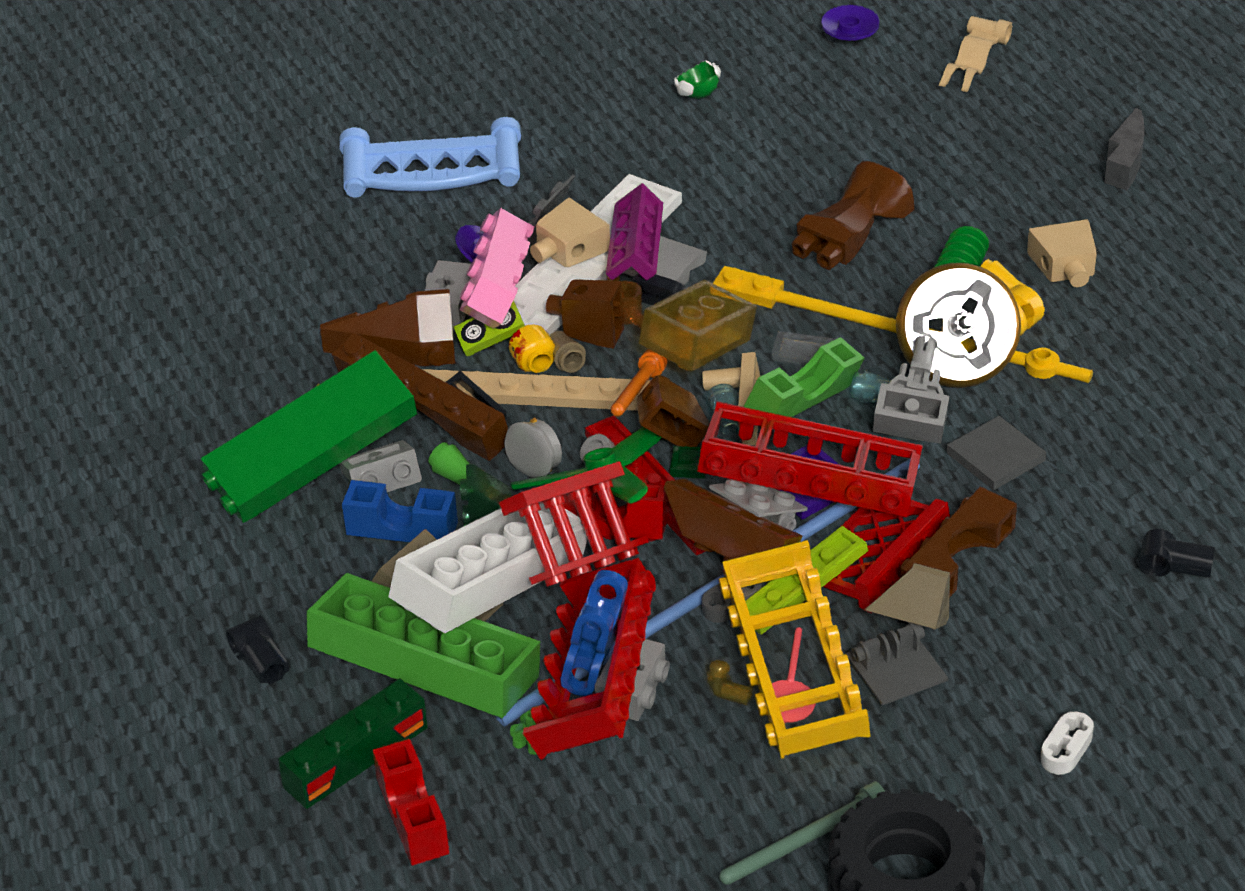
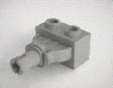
[873,336,950,444]

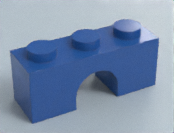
[342,480,458,542]

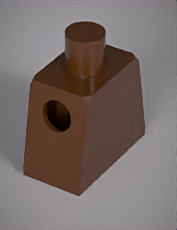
[546,279,624,349]
[637,375,710,447]

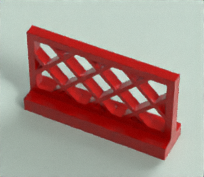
[823,499,950,613]

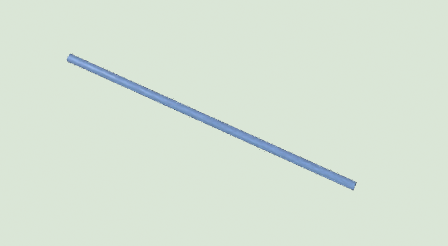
[496,458,920,727]

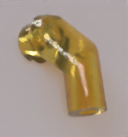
[706,660,753,706]

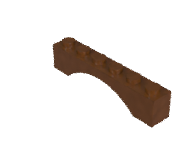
[332,333,508,461]

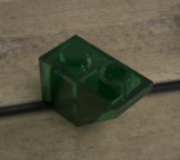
[460,464,512,526]

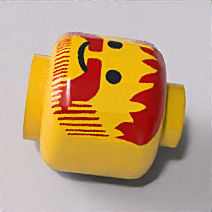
[508,324,555,373]

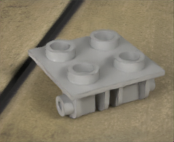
[709,480,808,531]

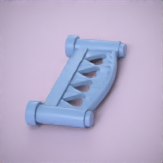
[339,117,521,198]

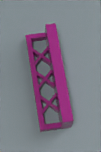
[606,183,664,281]

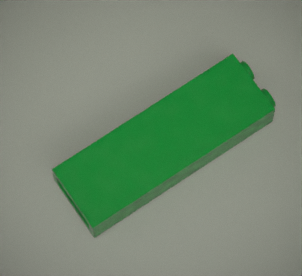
[200,350,417,523]

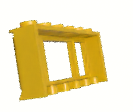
[718,540,871,759]

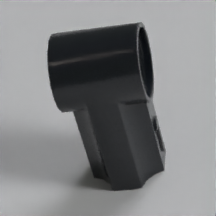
[1139,529,1215,578]
[226,615,289,685]

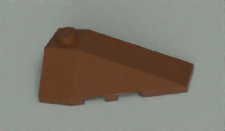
[320,289,455,366]

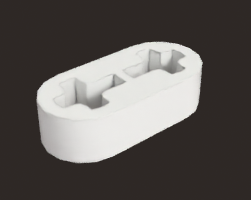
[1041,712,1094,774]

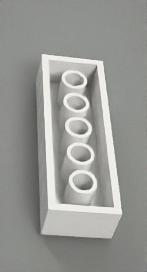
[388,504,587,633]

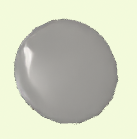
[504,418,562,478]

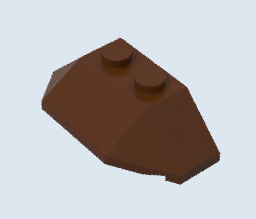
[664,478,803,561]

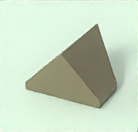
[865,563,950,629]

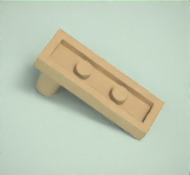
[702,352,761,445]

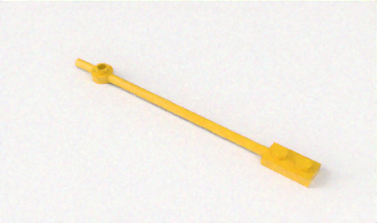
[712,266,1093,383]

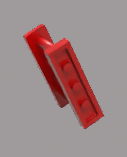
[499,461,649,587]

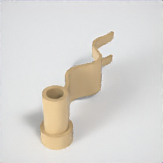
[939,16,1012,92]

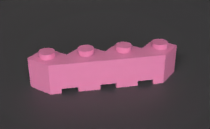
[459,208,534,329]

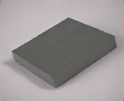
[947,416,1046,491]

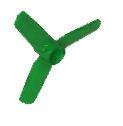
[511,427,663,504]

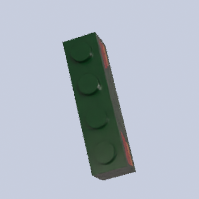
[278,679,428,809]

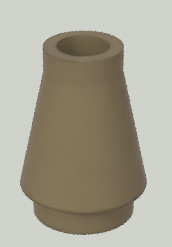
[550,331,586,373]

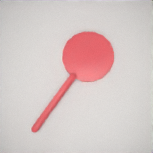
[766,627,816,723]

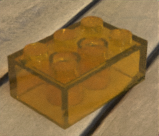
[639,279,757,371]

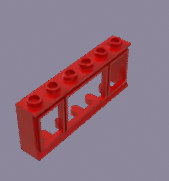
[697,401,923,517]
[523,558,656,760]

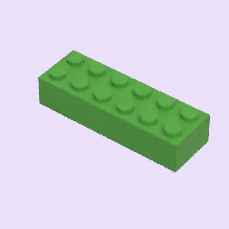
[307,573,540,718]

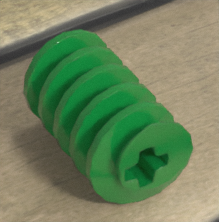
[935,226,990,267]

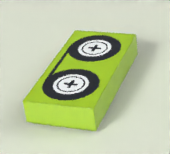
[453,300,525,356]

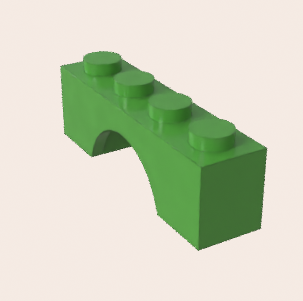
[744,337,865,417]

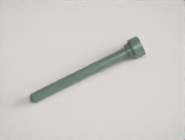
[719,781,885,885]

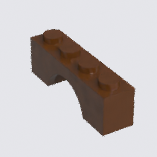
[899,486,1017,598]

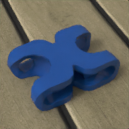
[561,570,628,696]

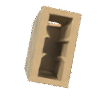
[530,198,610,267]
[1027,219,1096,287]

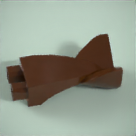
[792,161,915,270]

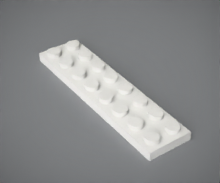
[514,174,682,335]

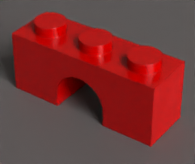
[563,484,667,542]
[373,739,450,866]

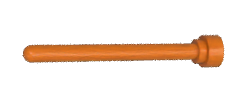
[611,348,667,417]

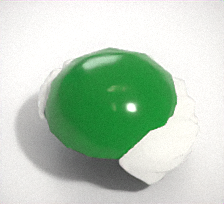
[674,61,721,99]

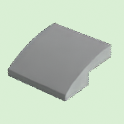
[623,236,707,285]

